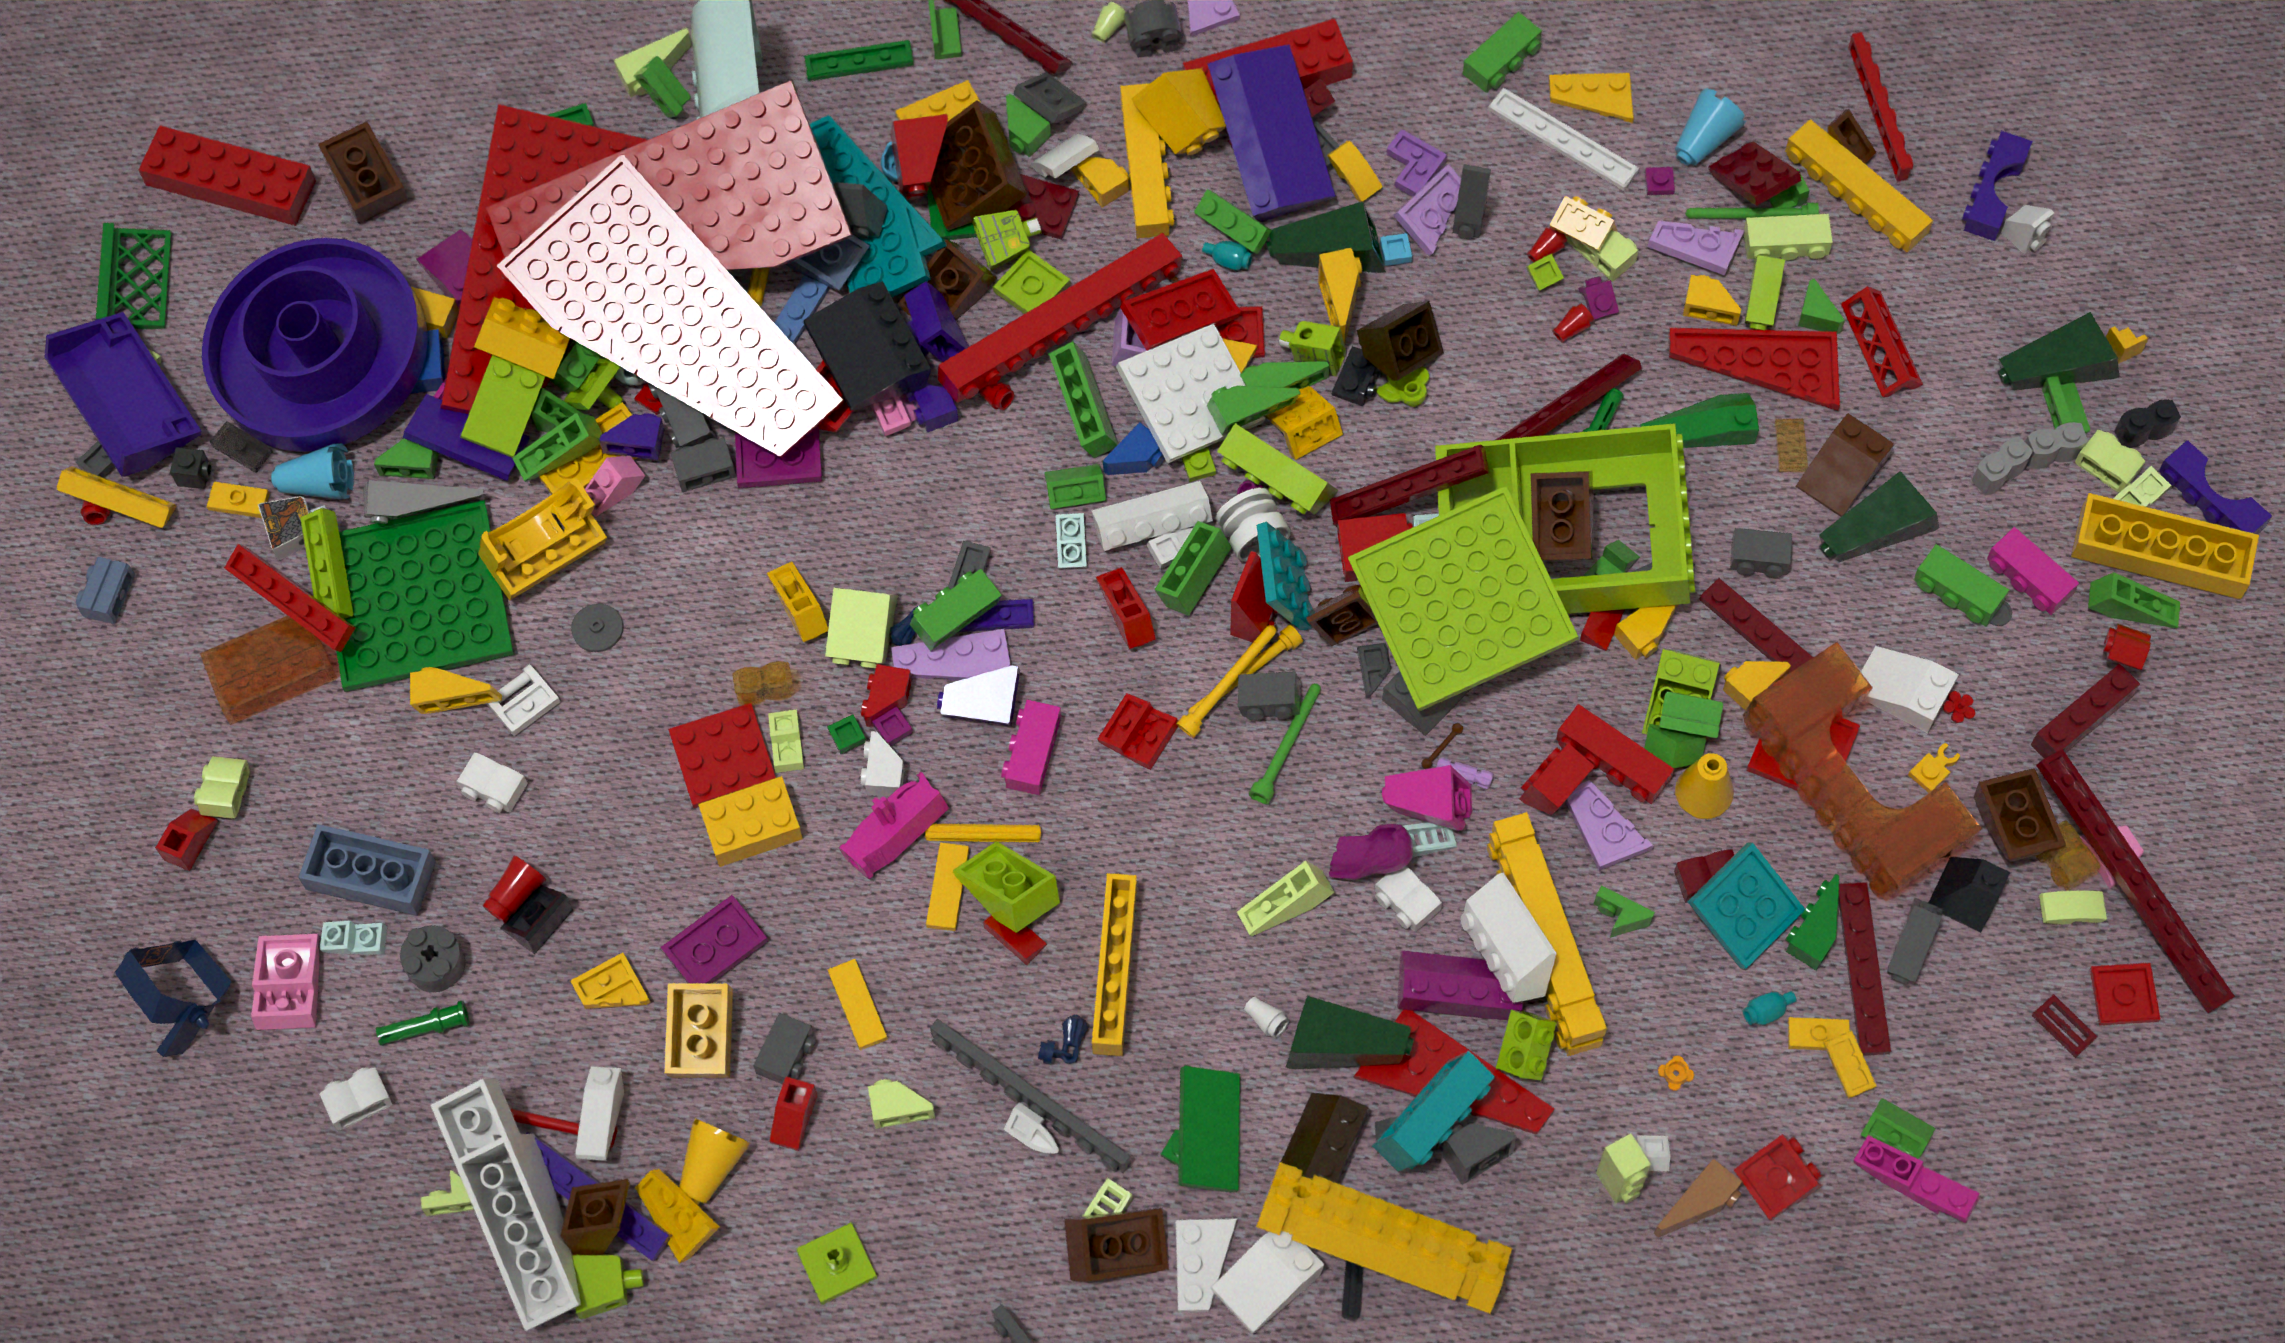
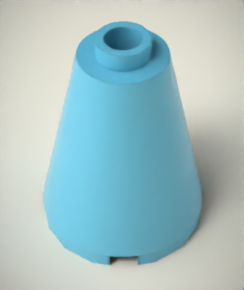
[1675,88,1746,166]
[271,444,354,500]

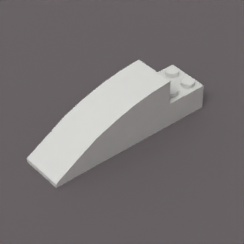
[431,1078,581,1331]

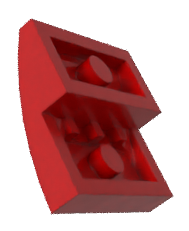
[1097,693,1178,770]

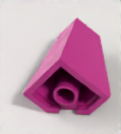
[1382,765,1472,831]

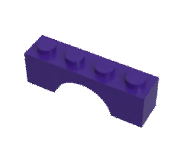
[1962,131,2033,241]
[905,320,958,433]
[2158,440,2272,534]

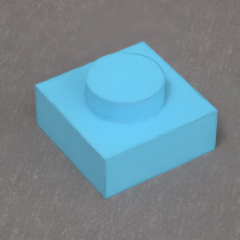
[1380,233,1412,266]

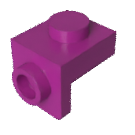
[1578,276,1619,319]

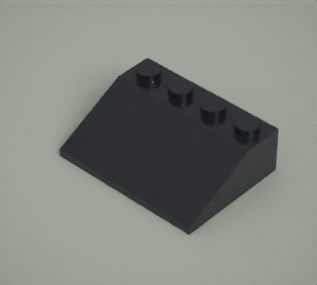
[803,281,931,411]

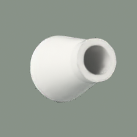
[1244,997,1289,1038]

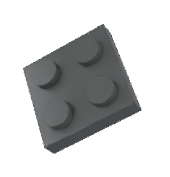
[1013,72,1087,124]

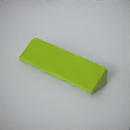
[300,508,353,619]

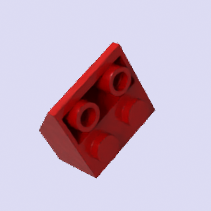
[1519,743,1595,815]

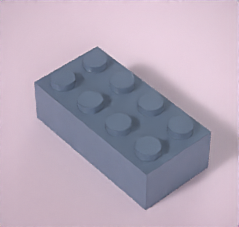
[298,824,436,916]

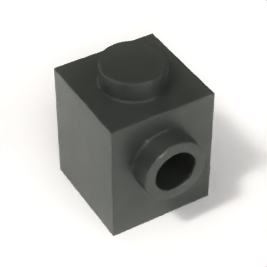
[170,448,212,489]

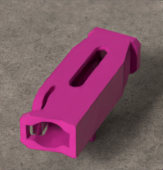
[838,772,949,880]

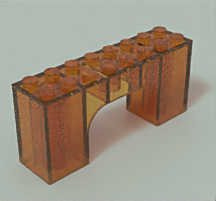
[1742,642,1982,901]

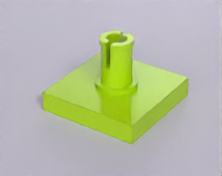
[563,358,623,410]
[796,1222,877,1305]

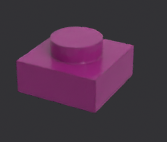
[1645,167,1675,195]
[872,706,913,747]

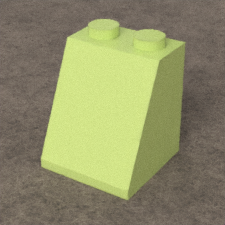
[825,588,898,668]

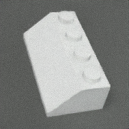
[1461,873,1556,1003]

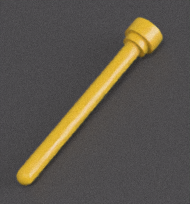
[1188,624,1303,714]
[1176,625,1276,739]

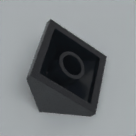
[500,885,573,955]

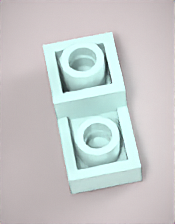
[1056,513,1087,569]
[320,921,387,955]

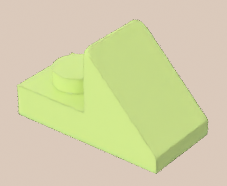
[421,1170,474,1216]

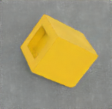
[2106,326,2148,364]

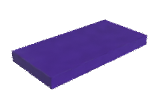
[403,394,530,481]

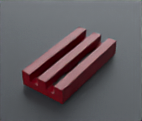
[2031,994,2098,1058]

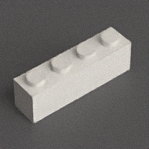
[1092,481,1213,551]

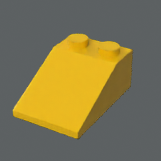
[1318,248,1362,346]

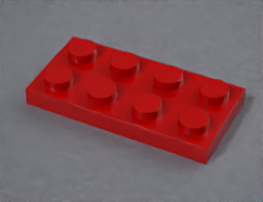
[1120,269,1241,351]

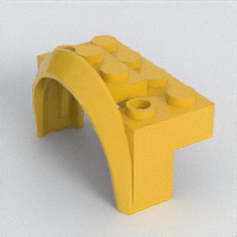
[478,479,607,601]

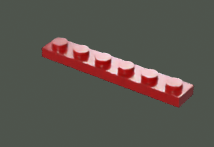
[1848,32,1913,182]
[224,544,355,652]

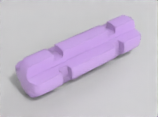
[1436,757,1493,789]

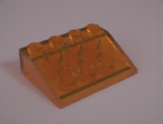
[200,615,338,725]

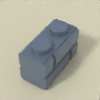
[76,557,135,624]

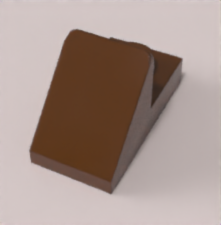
[1827,109,1877,163]

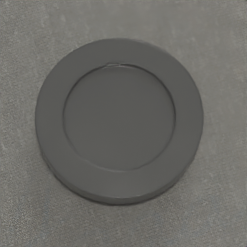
[571,604,623,652]

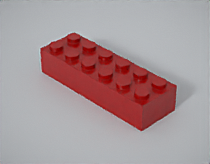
[1183,18,1353,115]
[138,125,316,226]

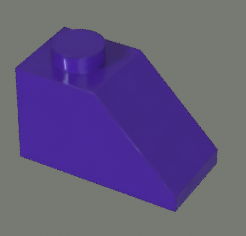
[599,413,665,460]

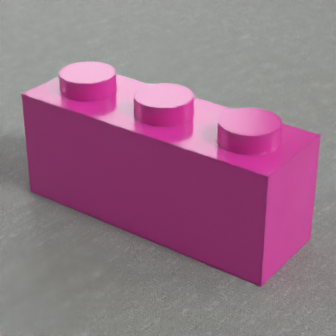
[1987,527,2079,615]
[1001,700,1061,795]

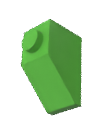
[1006,93,1051,157]
[374,438,439,479]

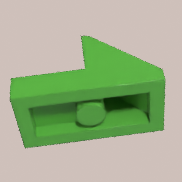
[1584,540,1640,576]
[1594,885,1655,938]

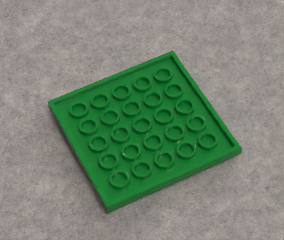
[336,500,514,692]

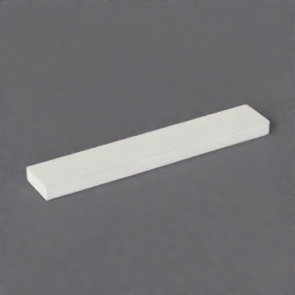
[1488,88,1639,191]

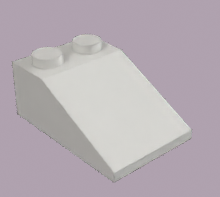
[1849,646,1959,733]
[1211,1231,1324,1334]

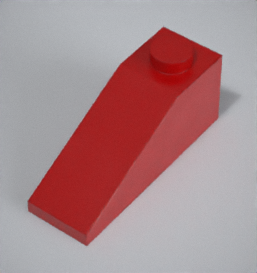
[1096,567,1156,649]

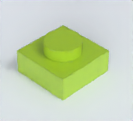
[1526,254,1564,291]
[1181,447,1216,482]

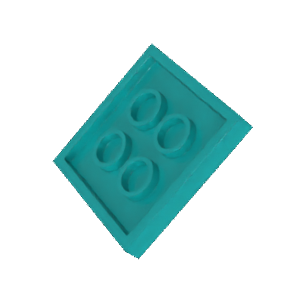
[1256,521,1313,630]
[1688,842,1805,969]

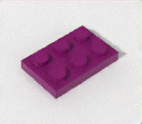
[735,427,822,488]
[661,895,768,983]

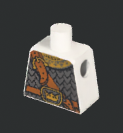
[258,496,327,560]

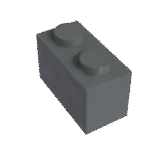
[670,437,736,493]
[1730,528,1792,578]
[1238,671,1301,720]
[753,1013,816,1085]

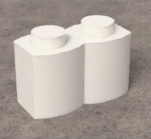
[457,752,528,813]
[1375,866,1442,932]
[319,1067,393,1131]

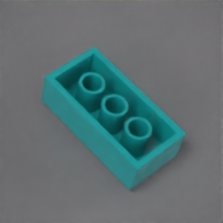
[1372,1051,1495,1172]

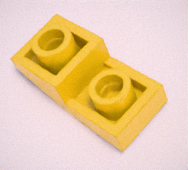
[1327,140,1383,202]

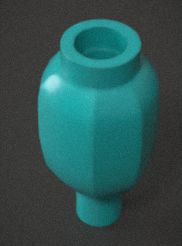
[1202,241,1253,270]
[1743,991,1796,1025]

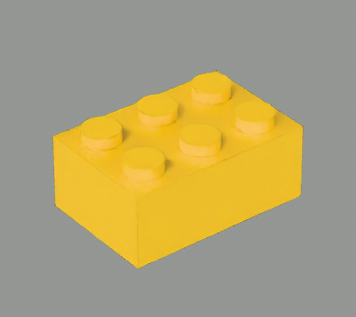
[474,297,570,379]
[698,776,803,867]
[665,983,733,1078]

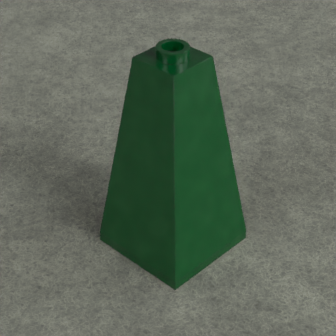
[1267,201,1386,273]
[1997,312,2120,391]
[1819,471,1940,562]
[1285,995,1414,1069]

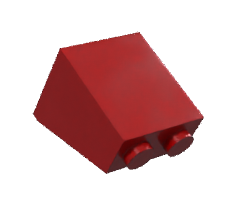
[890,114,948,200]

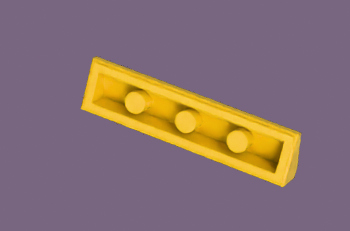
[57,466,177,528]

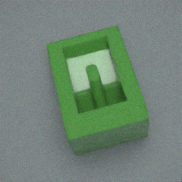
[1798,278,1845,335]
[531,388,583,433]
[1644,724,1707,768]

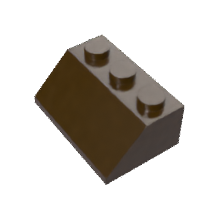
[1357,301,1444,381]
[1281,1093,1368,1183]

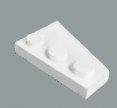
[1176,1219,1237,1313]

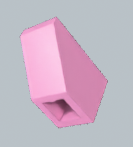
[585,455,645,517]

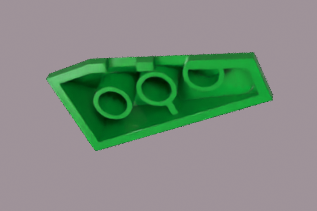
[1640,393,1759,448]

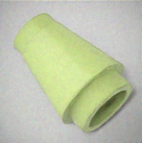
[1091,2,1126,43]

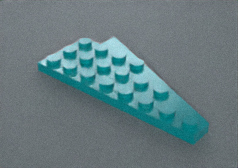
[810,115,947,297]

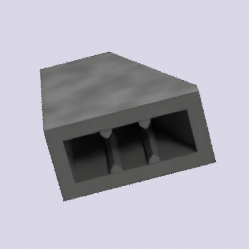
[1887,898,1943,984]

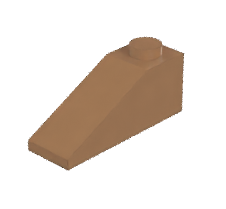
[1654,1159,1743,1237]

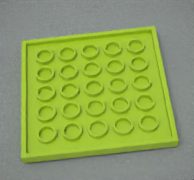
[1348,486,1579,712]

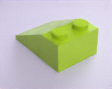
[460,354,545,458]
[953,841,1060,933]

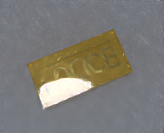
[1775,418,1808,472]

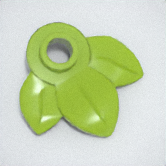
[1376,366,1429,407]

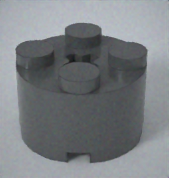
[1124,0,1183,57]
[400,925,465,993]

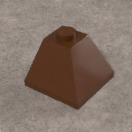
[560,1179,630,1255]

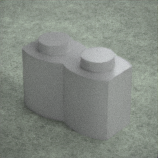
[2025,422,2088,468]
[1972,436,2033,495]

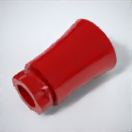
[482,855,546,923]

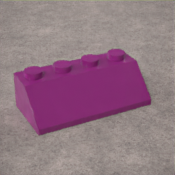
[1397,950,1523,1020]

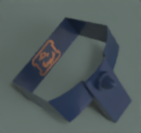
[115,940,231,1057]

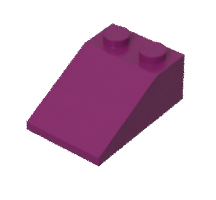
[416,229,472,309]

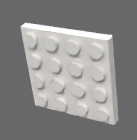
[1116,323,1265,463]

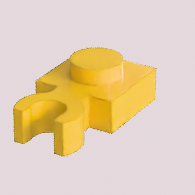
[1908,743,1960,794]

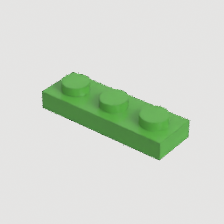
[1194,189,1272,254]

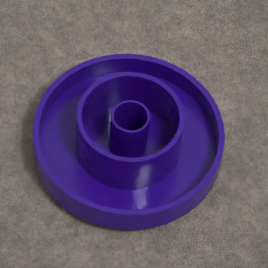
[202,238,428,452]

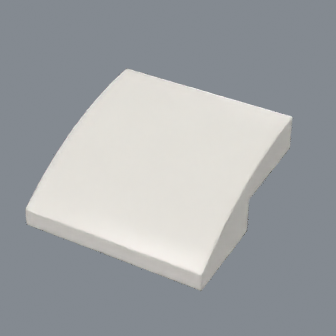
[1030,134,1099,178]

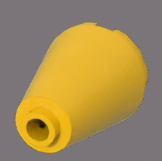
[1675,753,1734,819]
[679,1118,750,1206]

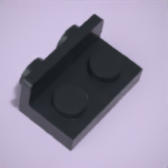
[1332,346,1383,407]

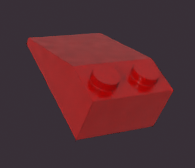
[1230,551,1280,642]

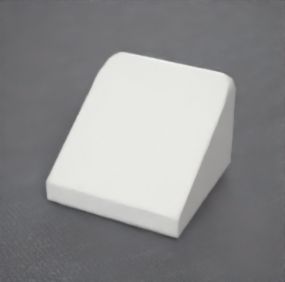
[1637,1135,1671,1171]

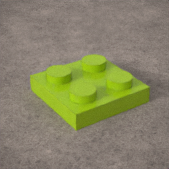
[993,249,1071,314]

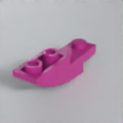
[1854,1135,1980,1223]

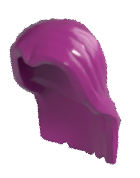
[1329,824,1413,880]

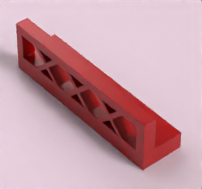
[1841,286,1923,398]

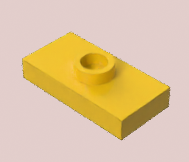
[206,482,270,518]
[1788,1017,1850,1050]
[1823,1031,1877,1098]

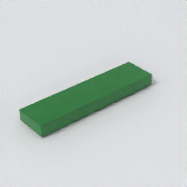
[804,40,914,82]

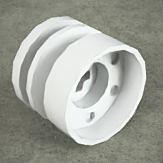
[1216,488,1291,562]

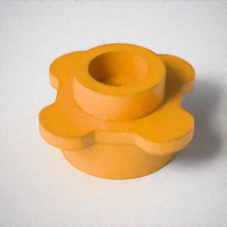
[1658,1056,1694,1091]

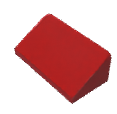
[1580,609,1625,651]
[983,915,1047,965]

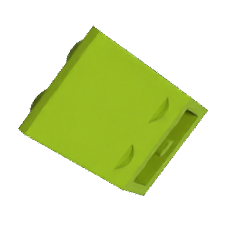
[1642,647,1720,735]

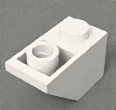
[2001,205,2054,255]
[861,731,905,797]

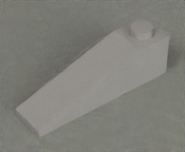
[363,480,483,524]

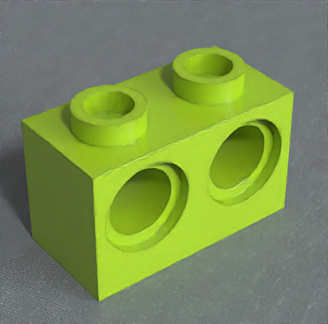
[1496,1010,1557,1080]

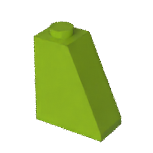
[1744,255,1785,330]

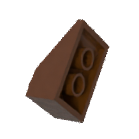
[318,121,408,224]
[897,239,997,320]
[1795,413,1895,517]
[1531,471,1593,560]
[1307,585,1378,646]
[1974,768,2066,862]
[1064,1208,1169,1282]

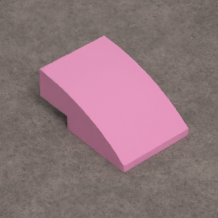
[251,934,319,1030]

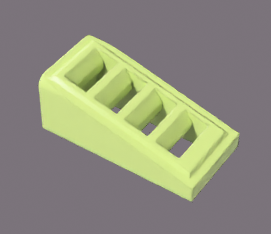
[1083,1178,1133,1216]

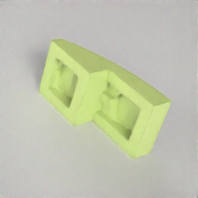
[2113,466,2172,507]
[768,709,804,773]
[2039,890,2107,925]

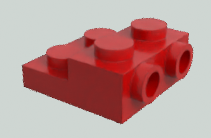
[1733,1134,1823,1220]

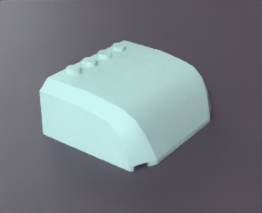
[691,0,762,119]

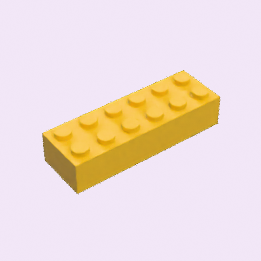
[2071,493,2259,599]

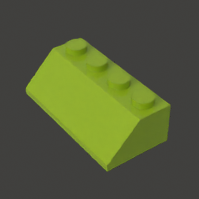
[1217,423,1338,515]

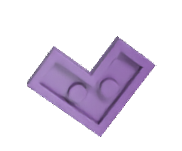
[1386,129,1447,197]

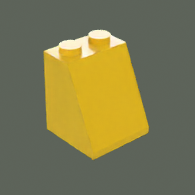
[1132,68,1226,155]

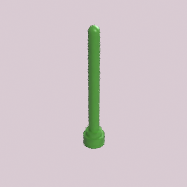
[1686,202,1819,219]
[1248,683,1321,805]

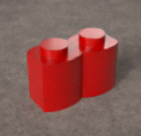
[2103,623,2151,671]

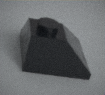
[1928,857,2010,933]

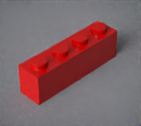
[1556,704,1674,805]

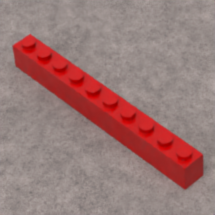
[938,232,1182,403]

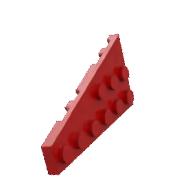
[1668,328,1840,411]
[1354,1009,1555,1135]

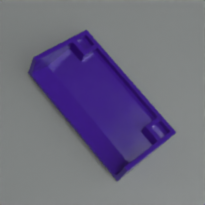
[1208,45,1336,222]
[44,312,202,477]

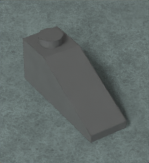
[1453,164,1491,239]

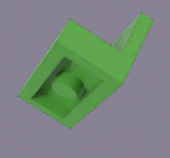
[928,0,962,60]
[633,56,690,118]
[2042,376,2090,433]
[1044,464,1106,509]
[1659,691,1723,738]
[1861,1098,1935,1159]

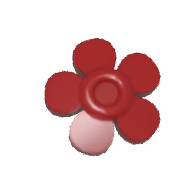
[1943,691,1976,723]

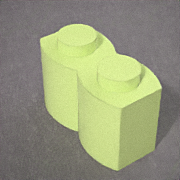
[2075,430,2145,493]
[194,756,250,819]

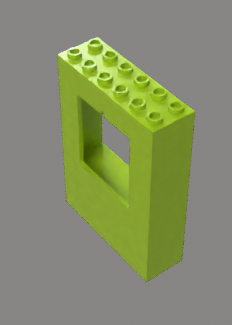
[1435,424,1695,614]

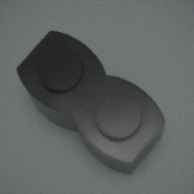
[2114,399,2181,448]

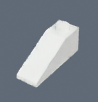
[575,1066,624,1161]

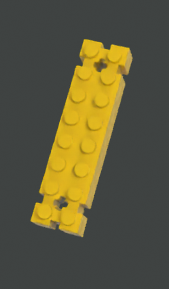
[1487,812,1607,1057]
[1256,1162,1512,1314]

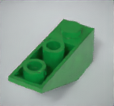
[1785,874,1839,971]

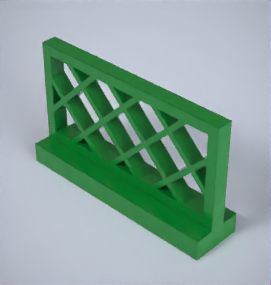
[96,223,171,329]

